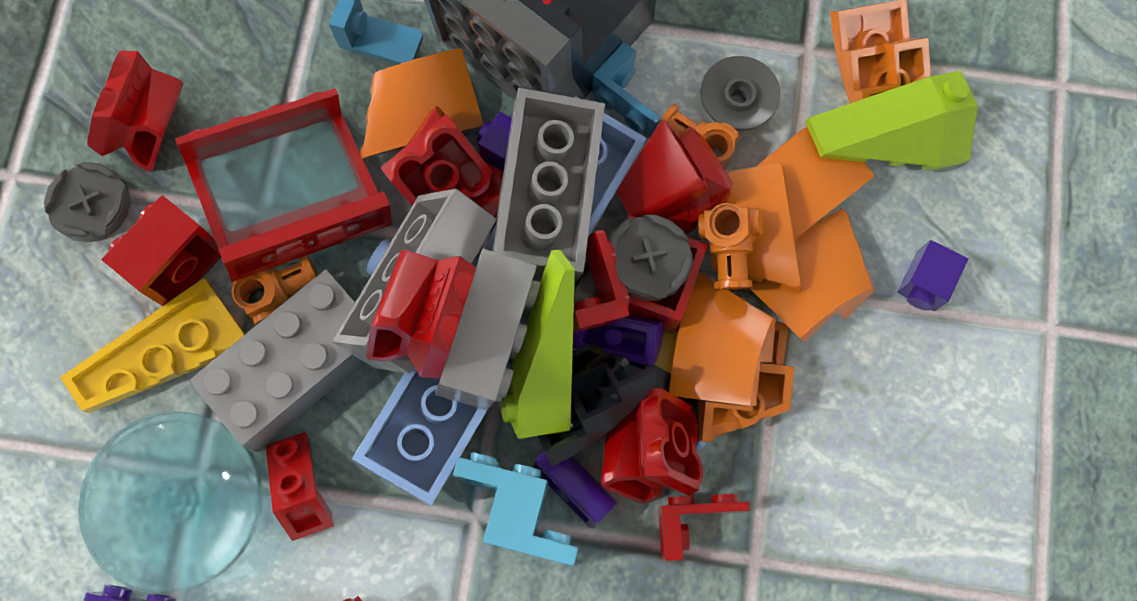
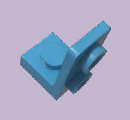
[329,0,424,65]
[592,42,660,137]

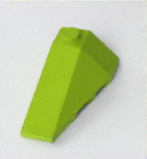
[805,70,978,171]
[500,250,575,439]

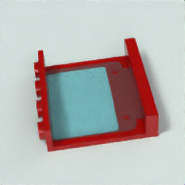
[175,88,392,282]

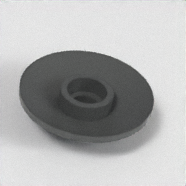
[700,56,780,131]

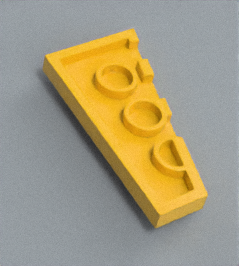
[60,278,246,413]

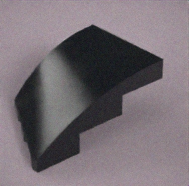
[538,343,659,467]

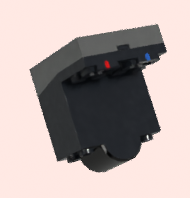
[424,0,656,100]

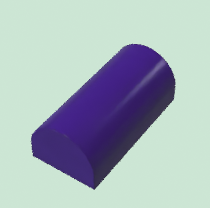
[572,315,664,366]
[533,451,618,529]

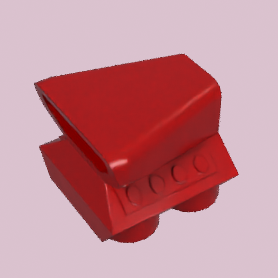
[87,51,183,172]
[380,106,496,205]
[616,119,733,234]
[366,250,476,378]
[601,388,703,504]

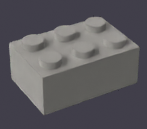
[435,248,540,411]

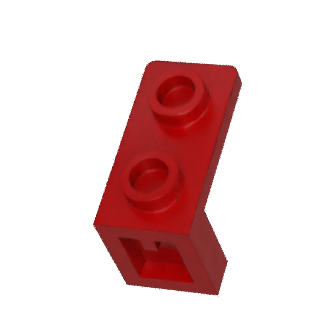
[573,230,629,333]
[265,432,334,541]
[658,494,751,561]

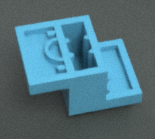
[453,452,578,566]

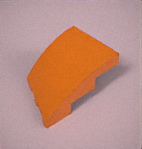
[830,0,931,103]
[360,48,484,159]
[756,126,875,240]
[707,162,802,291]
[750,208,875,342]
[669,274,776,406]
[698,322,795,442]

